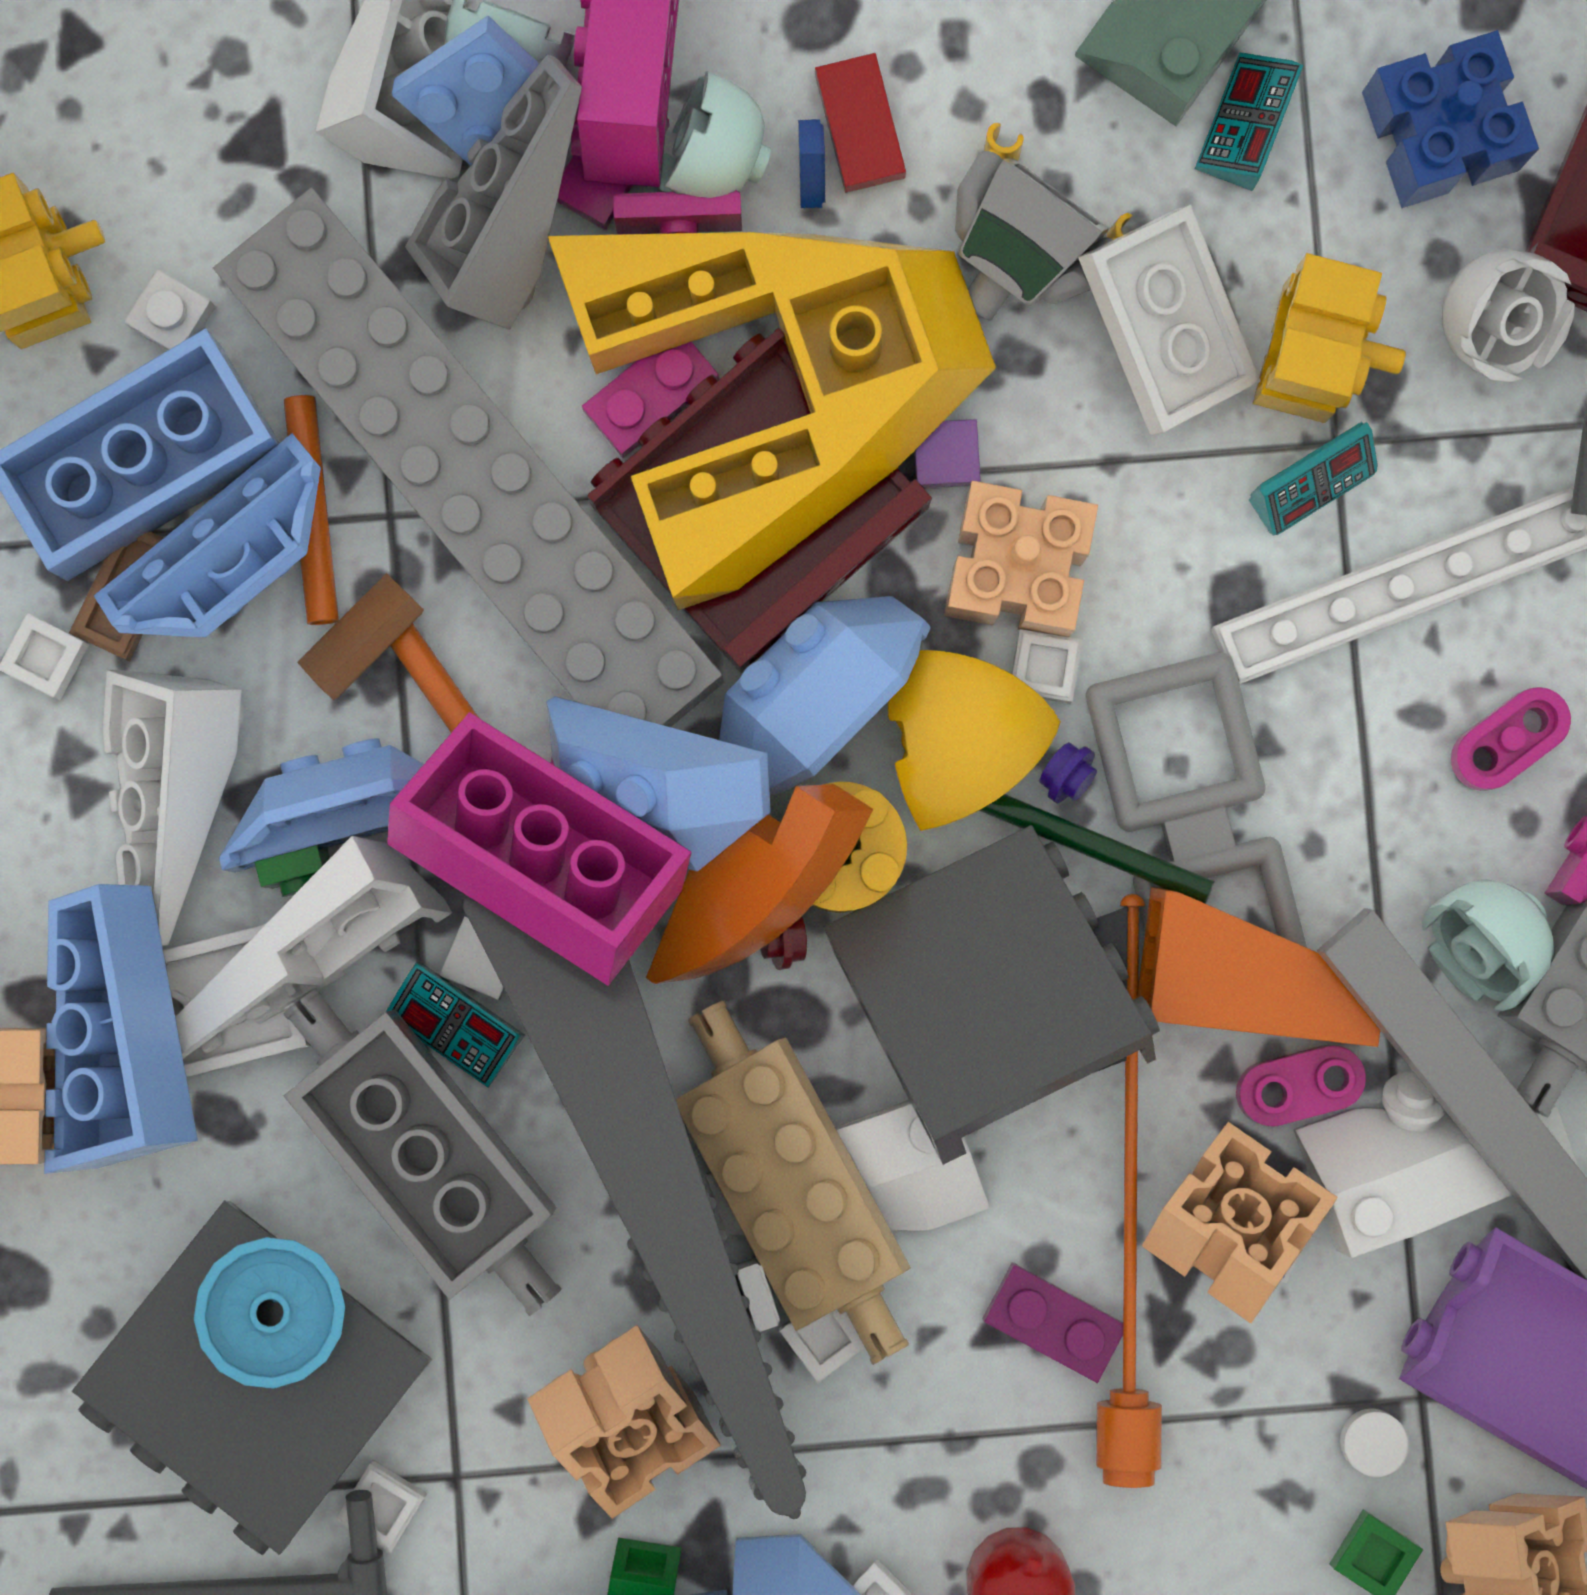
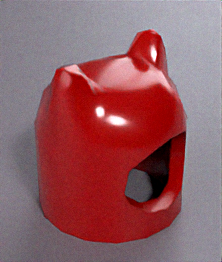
[966,1527,1075,1595]

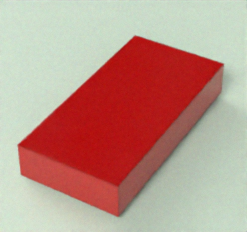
[815,53,906,193]

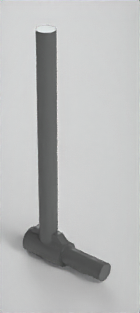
[49,1490,387,1595]

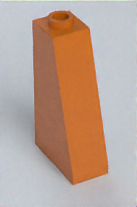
[1137,887,1381,1047]

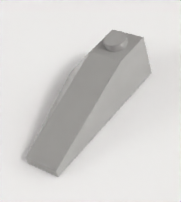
[405,54,582,330]

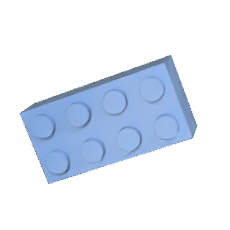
[0,328,280,581]

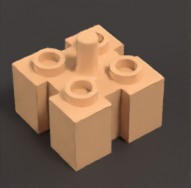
[944,481,1098,637]
[0,1028,55,1164]
[1142,1122,1338,1323]
[527,1325,721,1519]
[1440,1493,1587,1595]

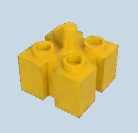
[0,172,105,350]
[1252,253,1406,423]

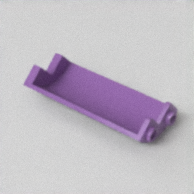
[1399,1227,1587,1489]

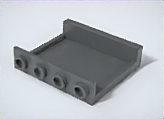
[823,825,1160,1165]
[71,1200,432,1555]

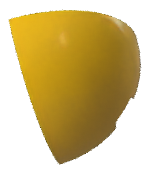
[888,650,1061,831]

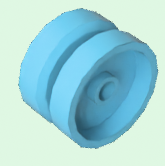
[194,1237,345,1389]

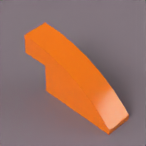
[646,784,873,984]

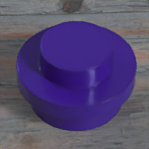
[1039,742,1097,804]

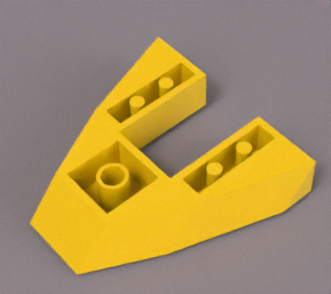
[548,232,996,610]

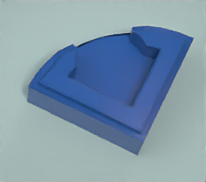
[798,119,825,208]

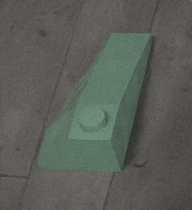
[1075,0,1267,126]

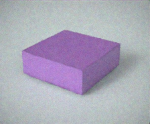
[914,419,981,488]

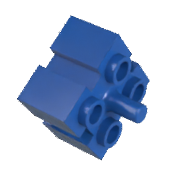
[1362,30,1539,209]

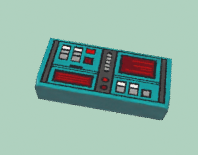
[1194,52,1303,191]
[1249,421,1378,536]
[386,962,525,1088]

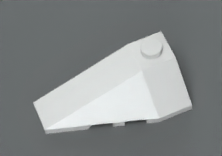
[315,0,468,179]
[103,670,243,945]
[706,1100,990,1235]
[1293,1106,1579,1258]

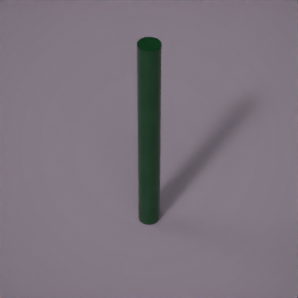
[979,794,1215,904]

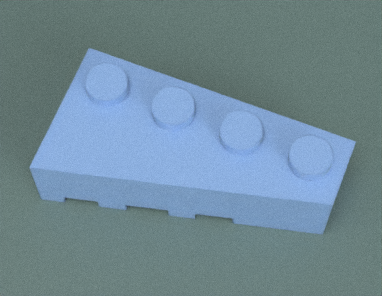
[44,884,198,1174]

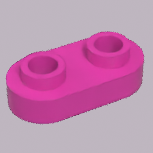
[1451,687,1571,791]
[1236,1045,1366,1126]

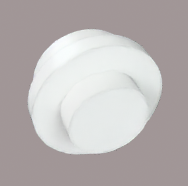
[1382,1072,1445,1132]

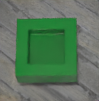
[254,845,330,897]
[1329,1509,1423,1595]
[607,1537,682,1595]

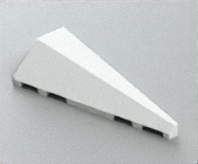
[175,836,452,1059]

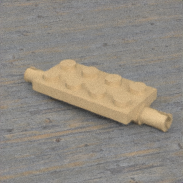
[676,1001,911,1365]

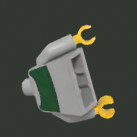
[955,123,1133,321]

